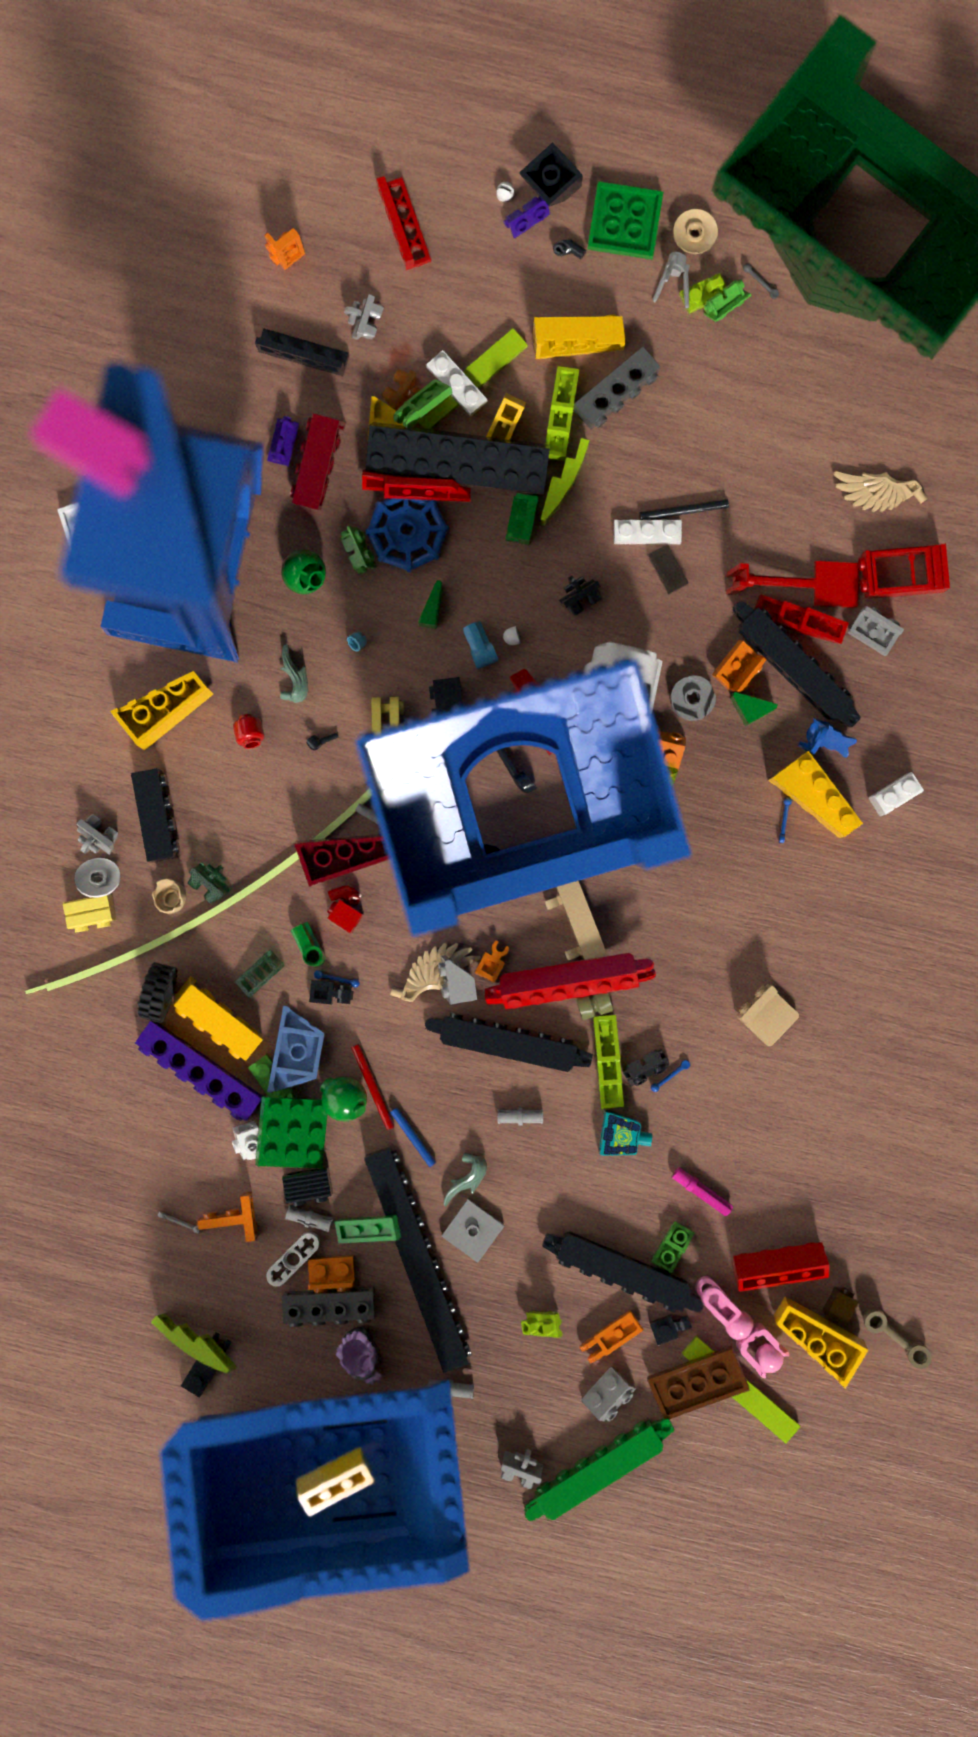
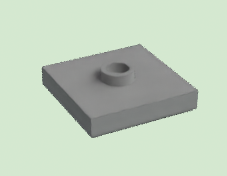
[441,1198,504,1263]

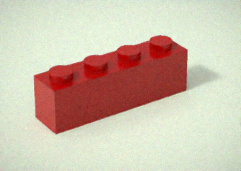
[733,1242,829,1292]

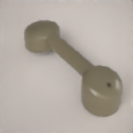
[863,1307,932,1369]

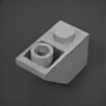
[438,955,477,1004]

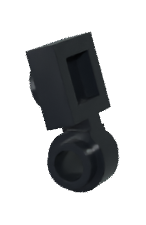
[309,980,354,1005]

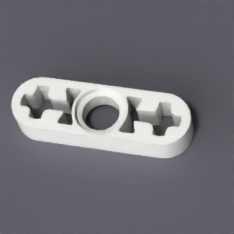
[266,1232,320,1287]

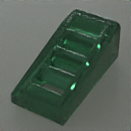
[235,950,285,998]

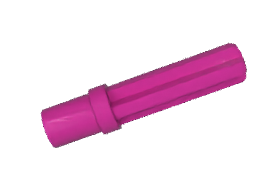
[671,1167,733,1216]

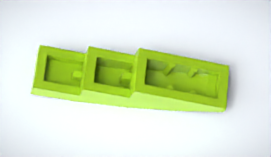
[545,366,579,461]
[540,438,590,526]
[593,1015,624,1109]
[151,1313,237,1374]

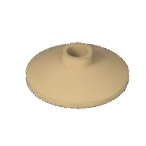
[673,209,718,254]

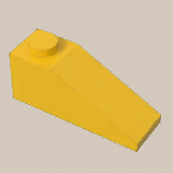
[487,393,526,439]

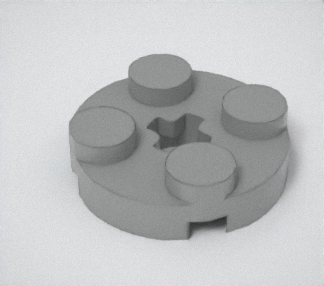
[670,675,716,721]

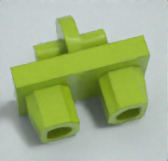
[521,1311,563,1338]

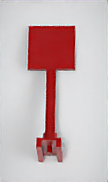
[726,561,858,608]

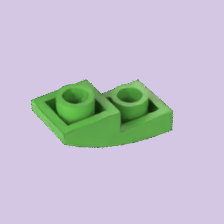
[651,1222,695,1273]

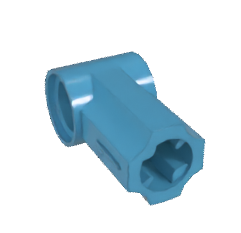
[463,621,499,669]

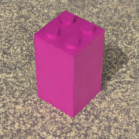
[30,388,151,498]

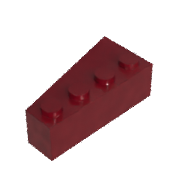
[290,413,346,510]
[294,834,390,887]

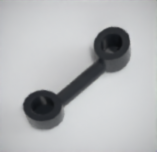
[497,748,537,793]

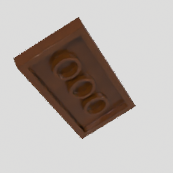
[647,1346,750,1420]

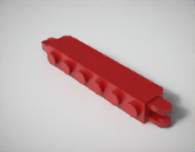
[484,953,656,1009]

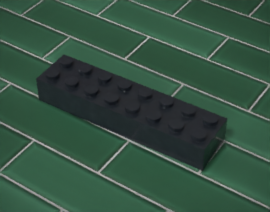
[366,422,550,494]

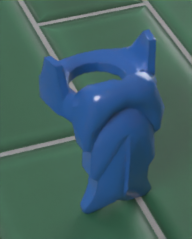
[798,717,857,758]

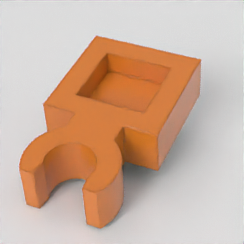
[474,940,509,983]

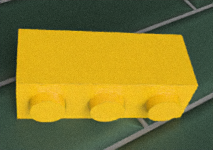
[296,1447,374,1515]

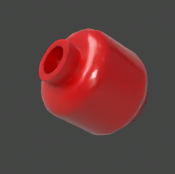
[233,714,264,749]

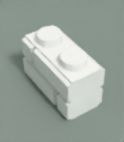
[868,772,924,816]

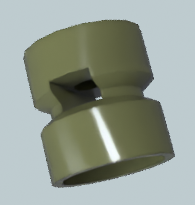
[575,993,613,1020]

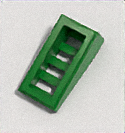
[418,580,443,629]

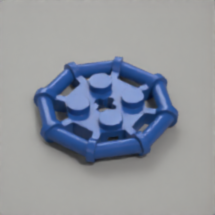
[365,498,449,572]

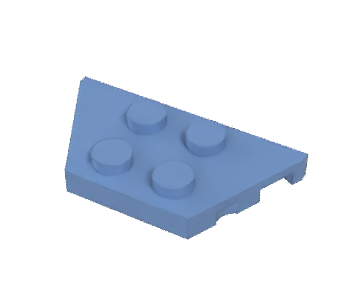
[268,1006,324,1093]

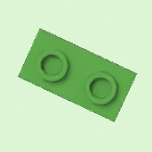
[704,279,751,322]
[340,526,376,574]

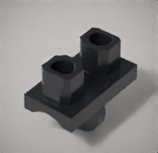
[559,575,602,616]

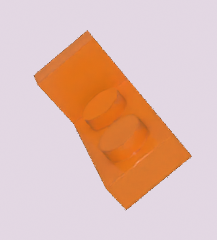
[197,1192,258,1242]

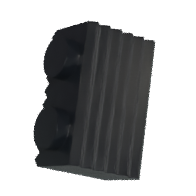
[282,1167,333,1207]

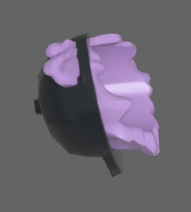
[336,1327,381,1384]

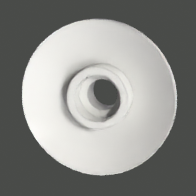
[74,858,121,897]

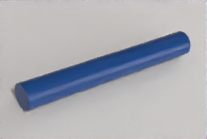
[390,1107,436,1167]

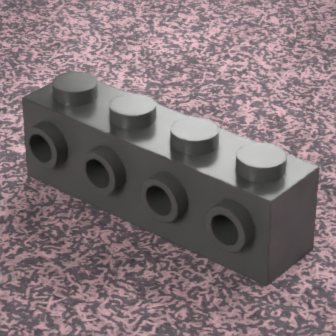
[282,1287,376,1327]

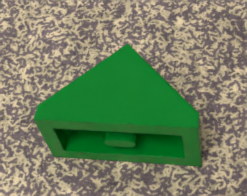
[730,692,778,727]

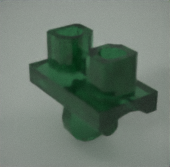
[188,863,231,904]

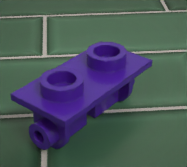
[504,196,550,239]
[267,416,299,466]

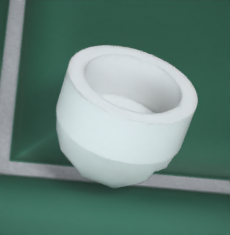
[496,181,514,202]
[503,626,521,645]

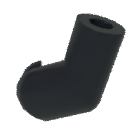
[553,239,587,260]

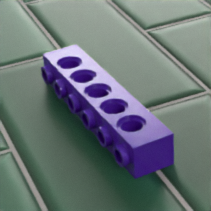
[135,1020,263,1121]

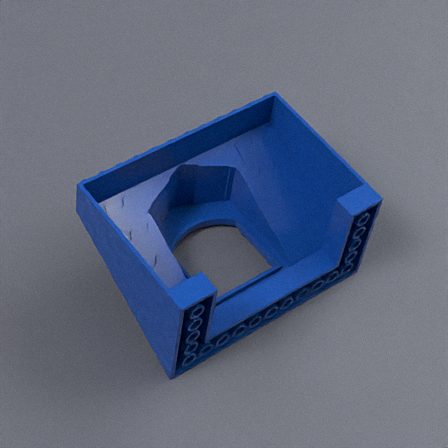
[59,361,263,663]
[355,657,692,937]

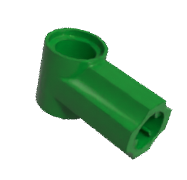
[290,922,326,967]

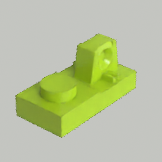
[679,273,727,314]

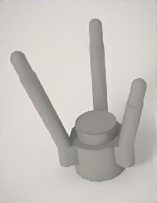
[653,252,690,309]

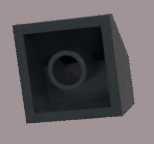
[519,142,583,207]

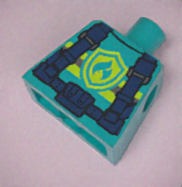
[598,1110,653,1156]

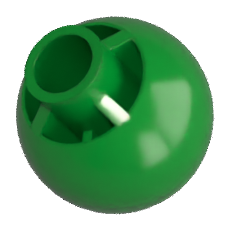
[281,549,326,595]
[320,1076,367,1122]

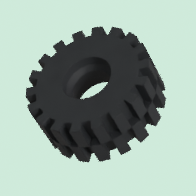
[138,962,178,1023]

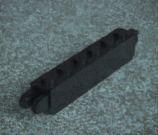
[732,601,861,728]
[424,1012,593,1072]
[542,1231,704,1313]

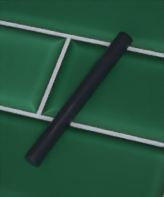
[639,499,729,520]

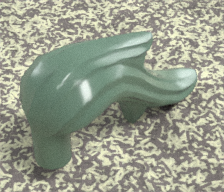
[280,643,308,703]
[444,1153,487,1207]

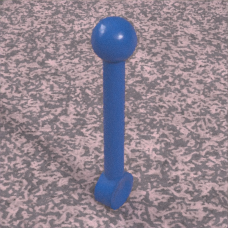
[779,797,792,843]
[314,970,360,988]
[651,1060,690,1092]

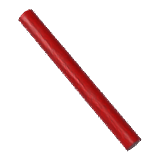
[351,1044,395,1130]

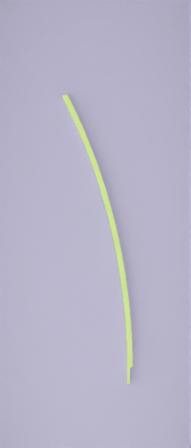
[25,790,371,994]

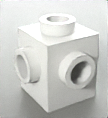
[232,1121,259,1160]

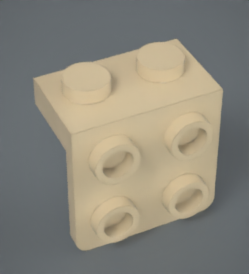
[737,984,799,1046]

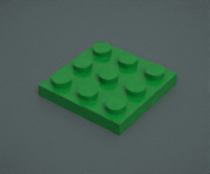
[587,181,664,260]
[255,1096,328,1168]

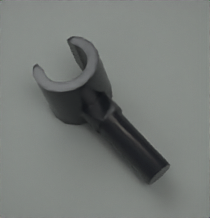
[306,732,339,751]

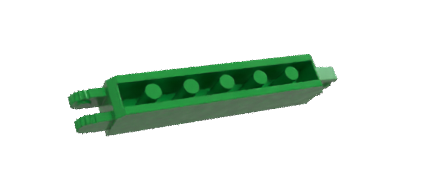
[524,1418,675,1522]

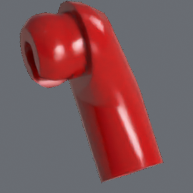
[328,885,361,906]

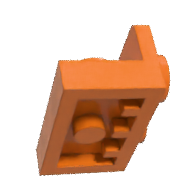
[264,228,305,270]
[308,1255,355,1293]

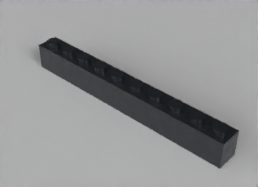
[364,1146,472,1373]

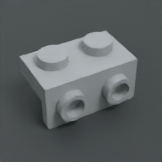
[847,606,904,656]
[581,1367,636,1422]

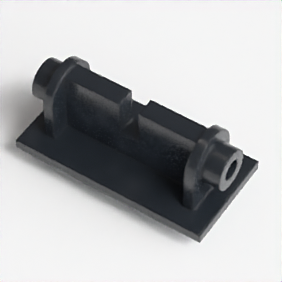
[622,1049,670,1087]

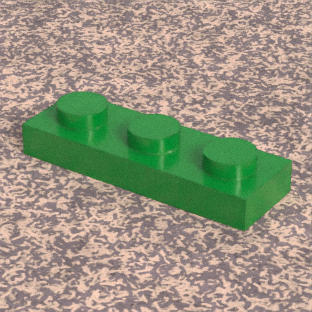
[334,1215,401,1244]

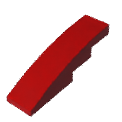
[754,594,849,644]

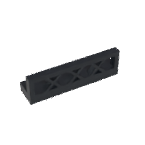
[255,328,349,376]

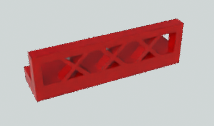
[376,176,431,271]

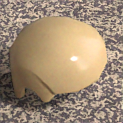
[152,878,186,914]

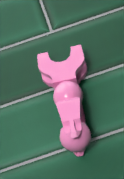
[695,1276,790,1378]

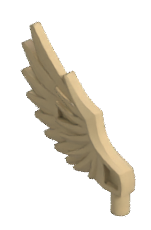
[834,471,928,512]
[391,943,481,1002]

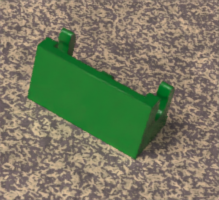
[505,493,538,545]

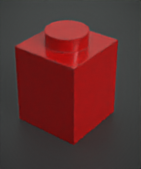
[327,900,364,933]

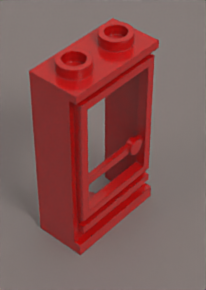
[858,544,950,599]

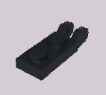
[181,1332,232,1398]

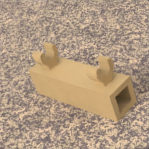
[545,881,607,960]

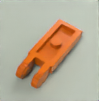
[579,1310,644,1364]

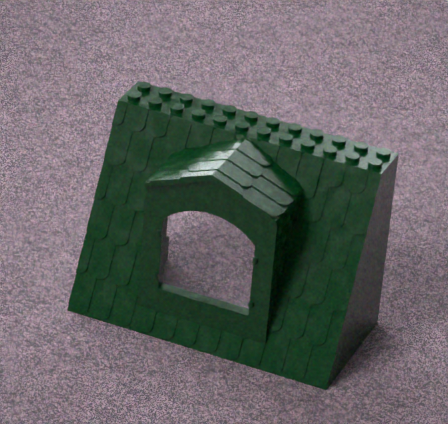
[711,13,978,360]

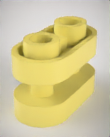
[371,697,404,735]

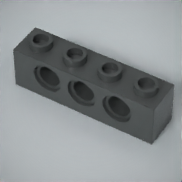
[574,347,660,430]

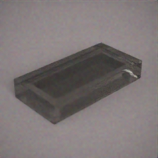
[648,544,689,595]

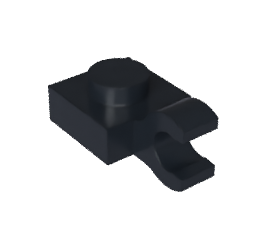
[649,1314,692,1345]

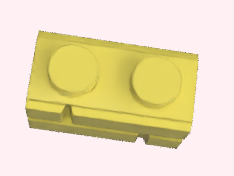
[63,894,116,933]

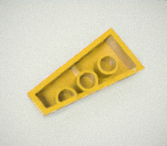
[533,315,625,359]
[110,671,214,751]
[768,751,863,838]
[174,976,263,1061]
[774,1296,868,1388]

